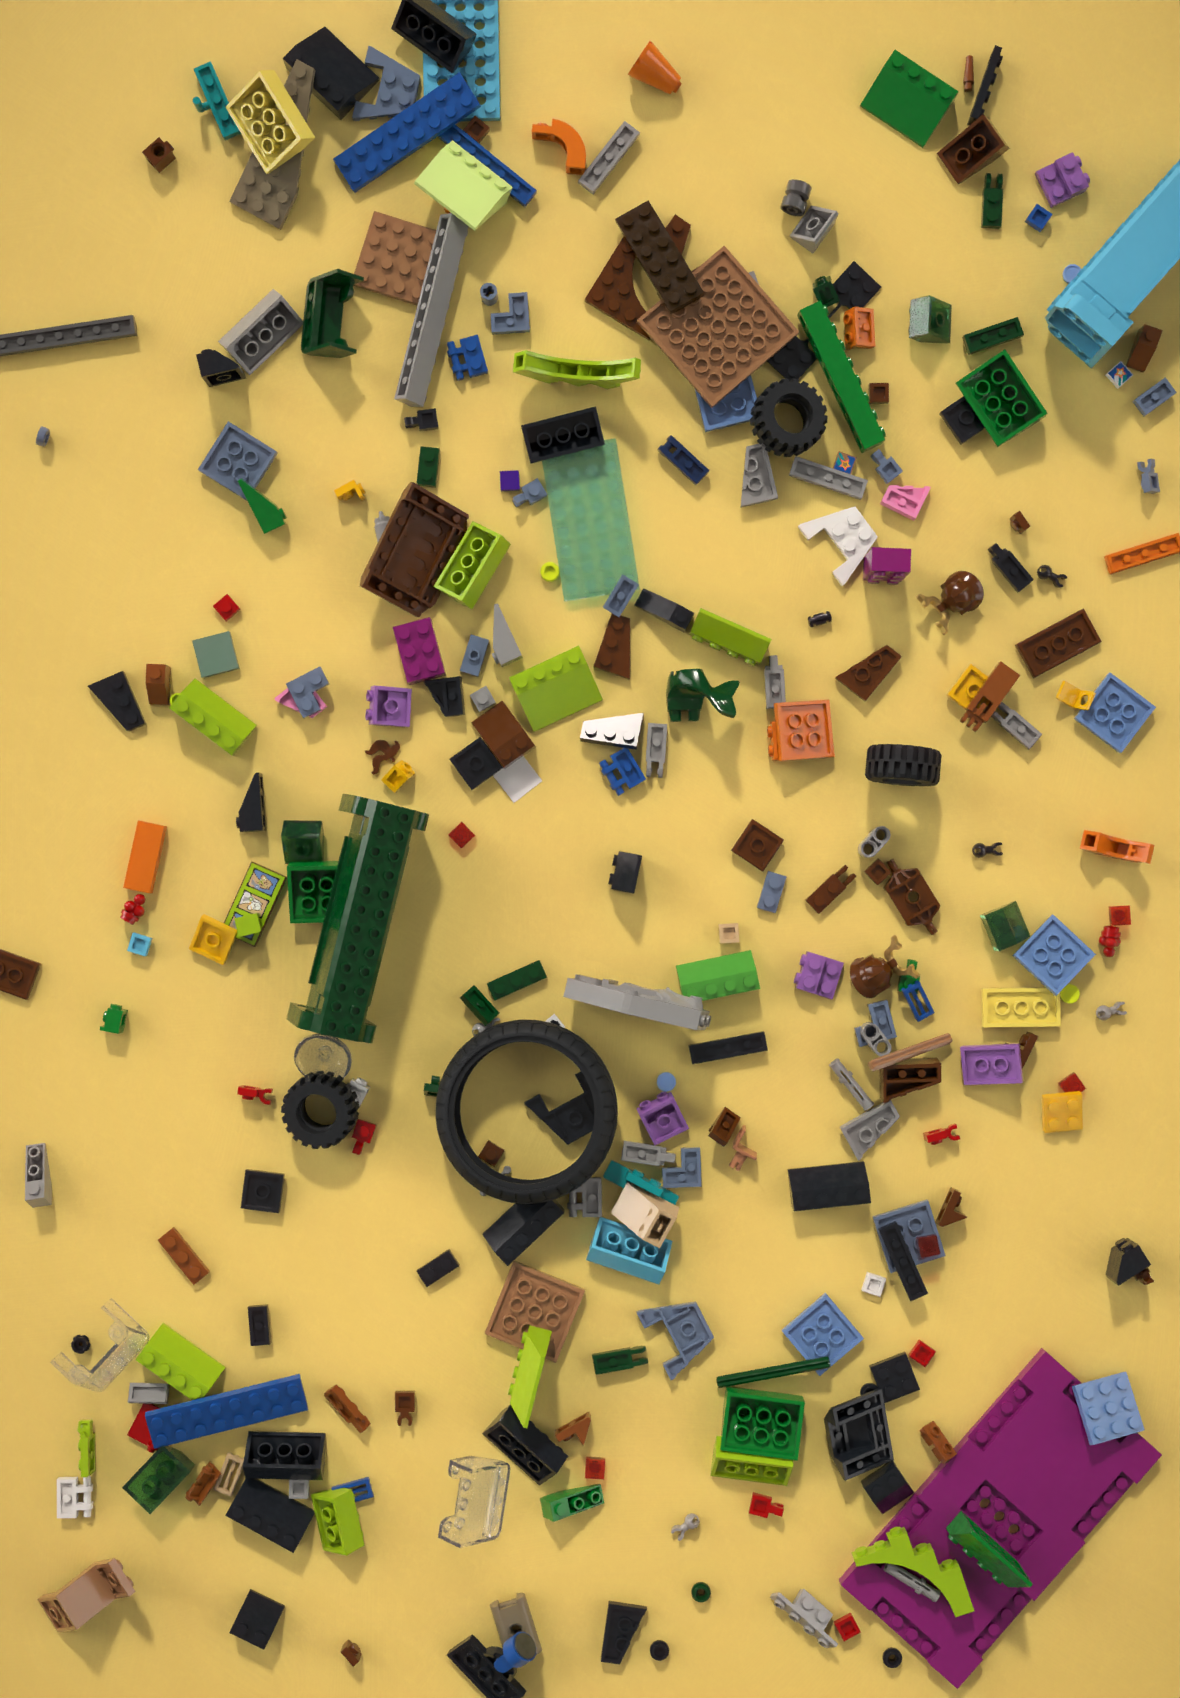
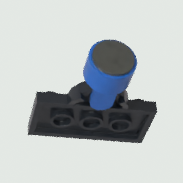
[447,1632,536,1698]

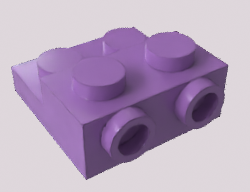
[1035,152,1090,208]
[365,685,412,727]
[794,951,844,999]
[636,1092,689,1145]

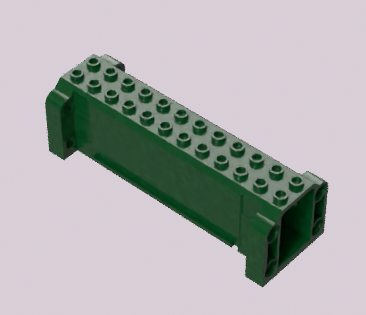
[286,794,429,1043]

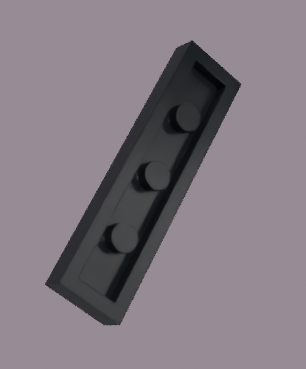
[967,45,1003,125]
[688,1031,768,1064]
[878,1221,928,1301]

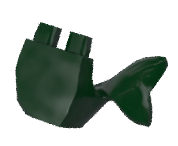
[666,669,740,722]

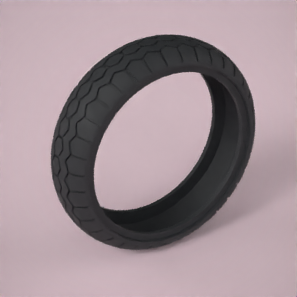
[435,1020,618,1204]

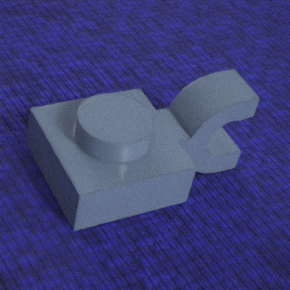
[870,449,903,484]
[1137,459,1160,494]
[512,478,547,508]

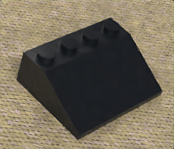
[283,27,380,120]

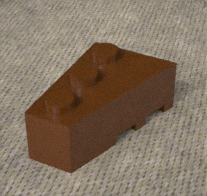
[879,1058,941,1103]

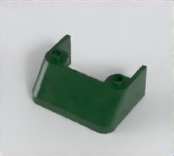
[301,269,364,358]

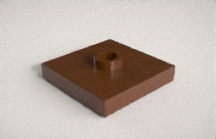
[731,819,784,872]

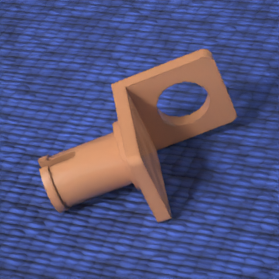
[729,1125,757,1171]

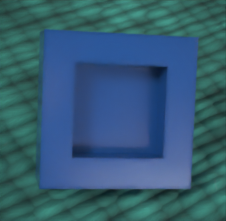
[1025,204,1052,232]

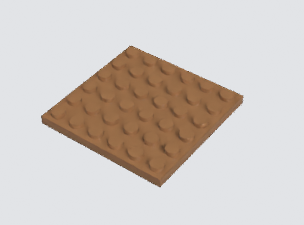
[637,246,799,408]

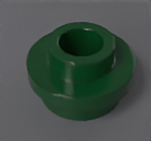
[691,1582,711,1602]

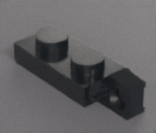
[988,543,1033,593]

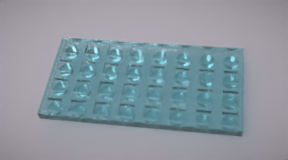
[542,438,640,601]

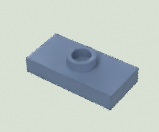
[460,635,489,677]

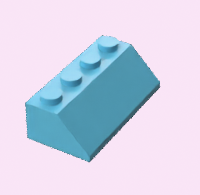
[586,1217,672,1284]

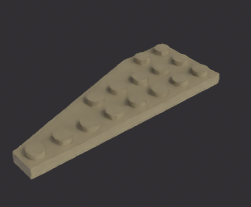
[229,59,315,230]

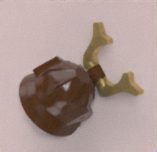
[916,571,984,635]
[850,935,920,998]

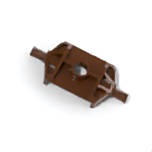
[884,859,941,935]

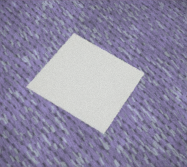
[493,756,542,803]

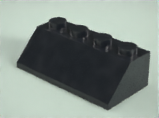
[391,0,477,73]
[521,406,605,463]
[787,1161,871,1211]
[482,1199,565,1266]
[482,1404,568,1486]
[243,1431,326,1480]
[225,1479,315,1553]

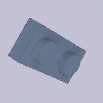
[1133,377,1177,417]
[603,574,639,617]
[757,871,787,913]

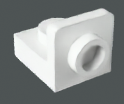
[350,1077,370,1107]

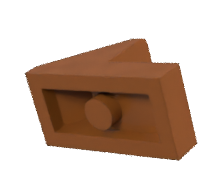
[555,1412,591,1446]

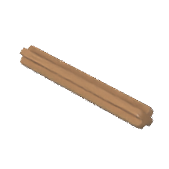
[868,1033,953,1071]

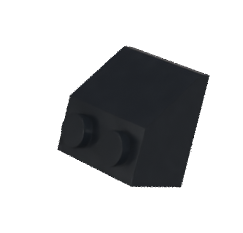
[196,349,246,387]
[608,851,642,894]
[1105,1238,1151,1286]
[861,1461,914,1514]
[229,1589,285,1650]

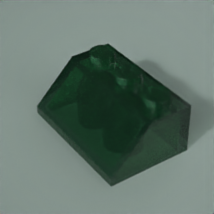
[122,1445,195,1514]

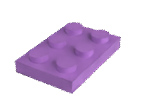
[960,1043,1023,1085]

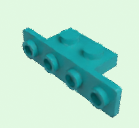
[603,1160,679,1205]

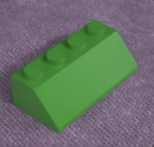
[676,950,760,1001]

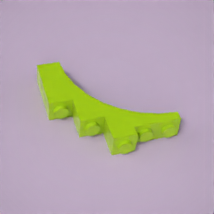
[513,350,641,389]
[851,1527,974,1617]

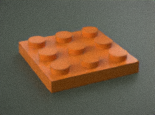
[774,700,835,761]

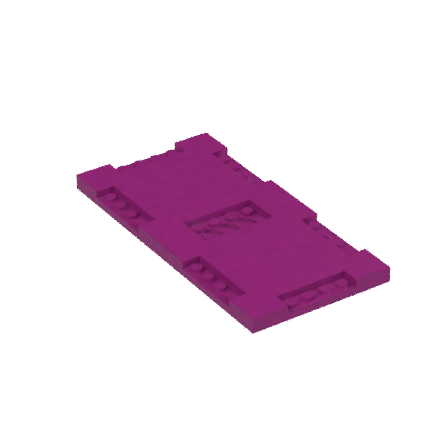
[839,1348,1162,1689]

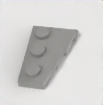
[840,1100,900,1161]

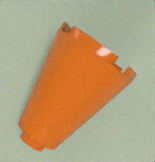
[628,41,682,94]

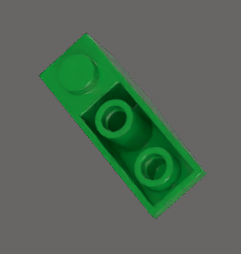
[540,1484,604,1522]

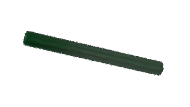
[716,1356,831,1388]

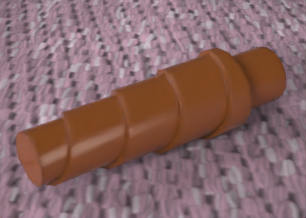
[963,55,974,92]

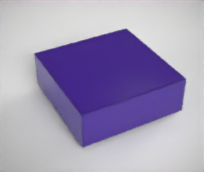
[500,470,520,492]

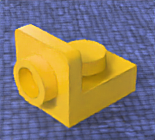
[334,480,366,501]
[381,760,415,793]

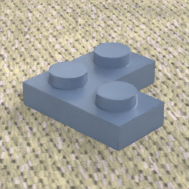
[490,292,530,335]
[286,667,329,719]
[854,1000,897,1047]
[662,1147,702,1188]

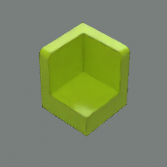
[234,913,261,937]

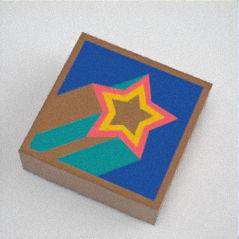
[833,451,857,474]

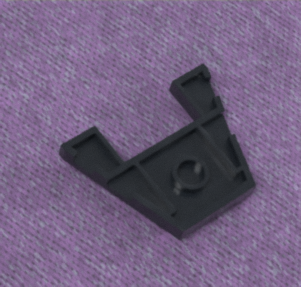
[524,1071,595,1145]

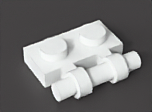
[57,1476,93,1518]

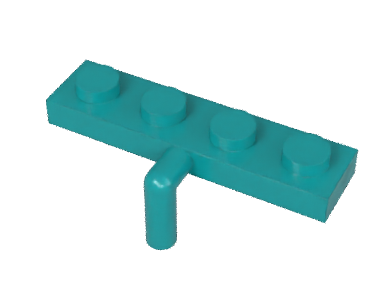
[193,61,241,140]

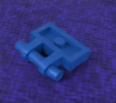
[447,335,488,381]
[599,748,646,796]

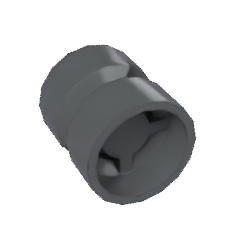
[781,179,812,216]

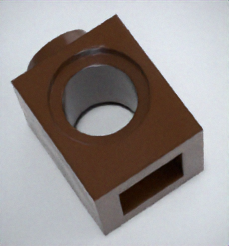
[142,137,176,173]

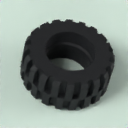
[750,378,828,457]
[865,744,942,786]
[281,1071,359,1149]

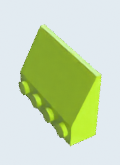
[509,646,603,732]
[508,1325,552,1428]

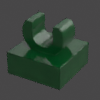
[423,1075,440,1097]

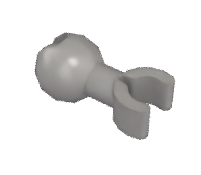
[1096,1002,1127,1020]
[472,1018,500,1036]
[671,1513,700,1541]

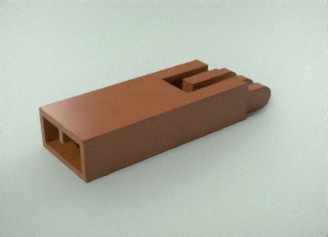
[960,661,1020,732]

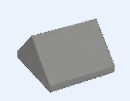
[790,205,839,253]

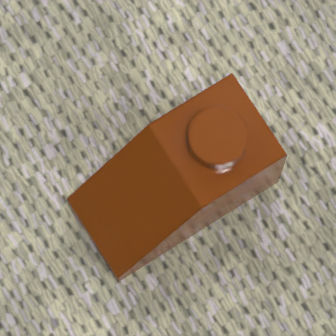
[1126,324,1163,372]
[146,664,171,705]

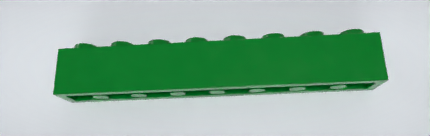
[797,301,886,453]

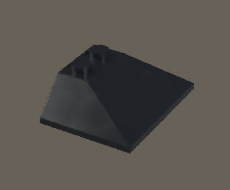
[824,1388,894,1481]

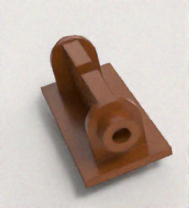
[919,1421,957,1464]
[185,1461,222,1506]

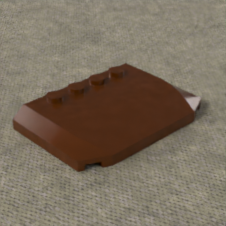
[360,482,469,617]

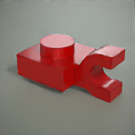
[237,1085,273,1105]
[352,1119,376,1155]
[923,1124,960,1145]
[749,1492,784,1518]

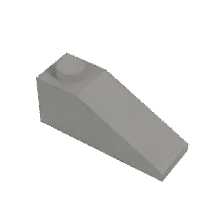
[492,603,523,667]

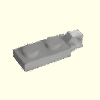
[764,655,786,709]
[621,1140,676,1166]

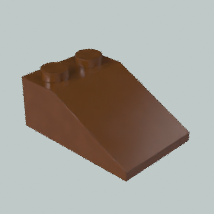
[937,114,1010,184]
[471,701,536,769]

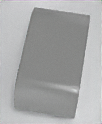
[858,826,891,858]
[860,1022,891,1056]

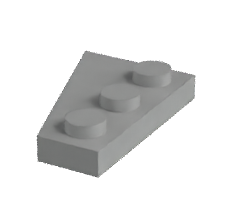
[740,443,778,508]

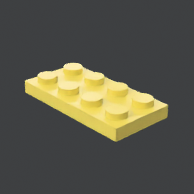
[981,988,1061,1027]

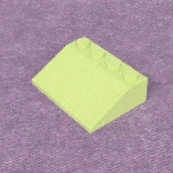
[414,140,512,231]

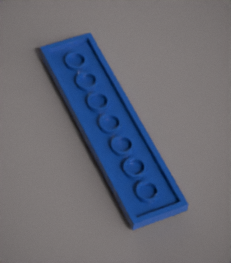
[333,72,481,193]
[145,1374,308,1449]

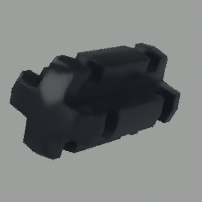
[808,611,832,627]

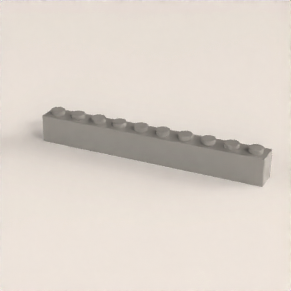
[394,213,468,407]

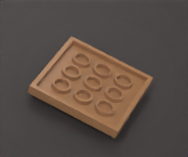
[353,211,436,306]
[484,1261,585,1363]

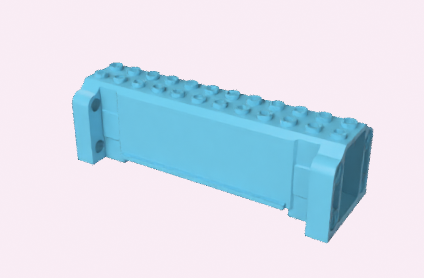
[1045,159,1180,369]

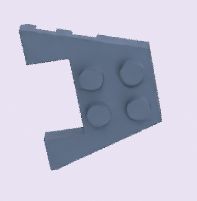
[352,46,421,121]
[636,1301,714,1380]

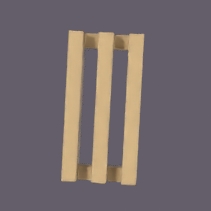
[213,1452,244,1497]

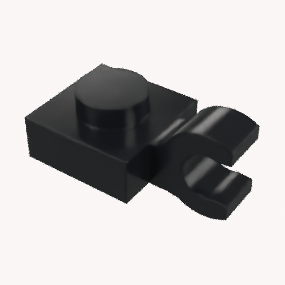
[404,408,438,431]

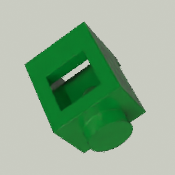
[100,1004,128,1034]

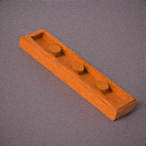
[1104,533,1180,575]

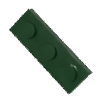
[962,317,1024,355]
[487,960,547,1001]

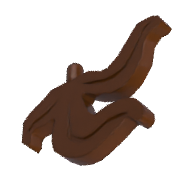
[365,740,400,775]

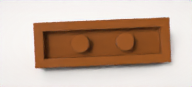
[158,1227,210,1285]

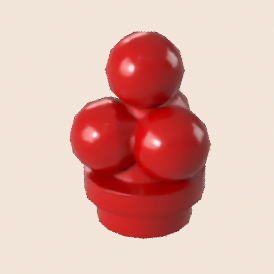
[120,894,146,925]
[1099,926,1121,957]

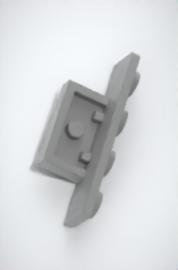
[770,1589,838,1648]

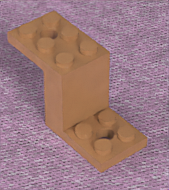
[37,1558,136,1632]

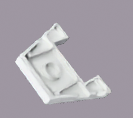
[798,506,878,586]

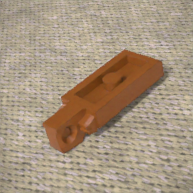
[324,1384,371,1433]

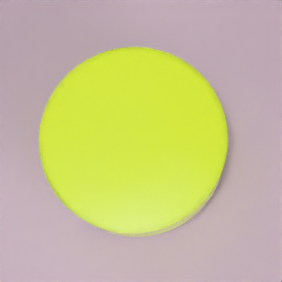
[540,562,560,582]
[1060,984,1080,1003]

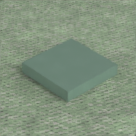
[192,631,240,678]

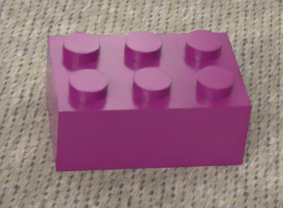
[863,547,911,585]
[393,617,446,685]

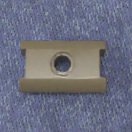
[490,1593,542,1655]

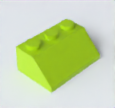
[311,1488,364,1556]

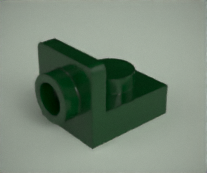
[813,276,840,307]

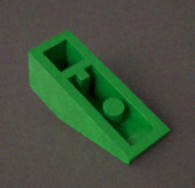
[238,478,287,534]

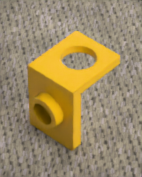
[1056,681,1096,711]

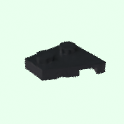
[424,676,465,717]

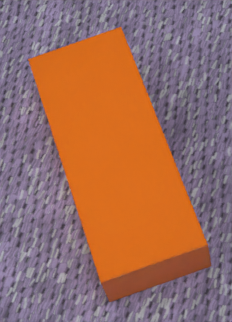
[123,820,167,893]

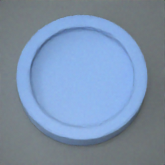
[1062,264,1081,284]
[657,1072,676,1092]

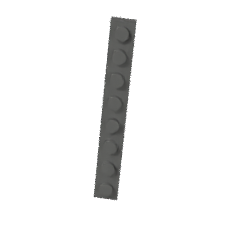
[0,315,137,356]

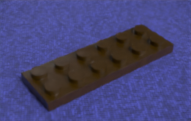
[615,200,704,314]

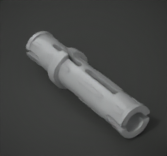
[829,1058,874,1111]
[884,1563,941,1602]

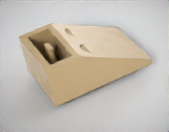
[611,1181,679,1248]

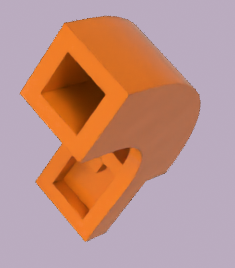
[532,119,586,175]
[1080,830,1155,864]

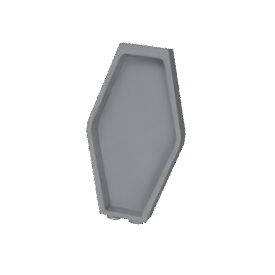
[563,974,711,1030]

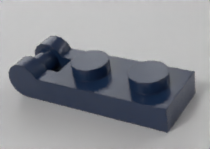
[657,435,709,485]

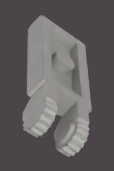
[991,702,1042,750]
[646,723,667,778]

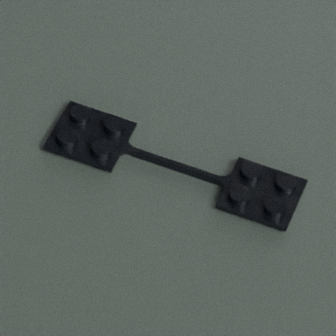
[767,261,881,381]

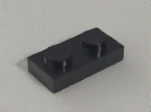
[417,1249,460,1287]
[248,1304,271,1346]

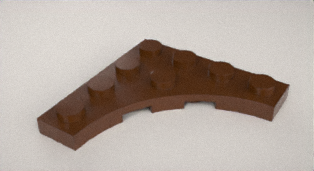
[585,236,651,341]

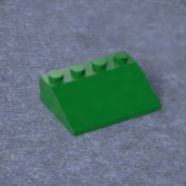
[860,50,959,148]
[955,349,1047,447]
[287,861,338,923]
[720,1386,805,1460]
[946,1511,1033,1587]

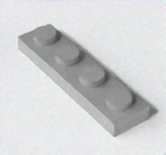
[578,121,640,194]
[789,456,868,500]

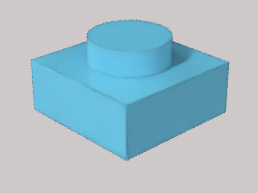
[127,932,153,956]

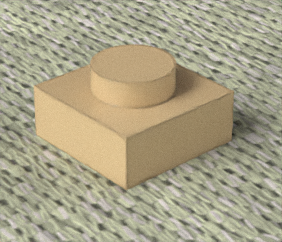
[719,923,739,944]

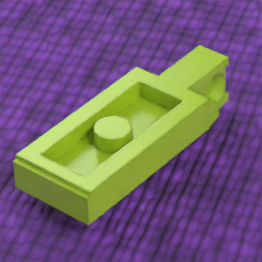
[78,1420,96,1477]

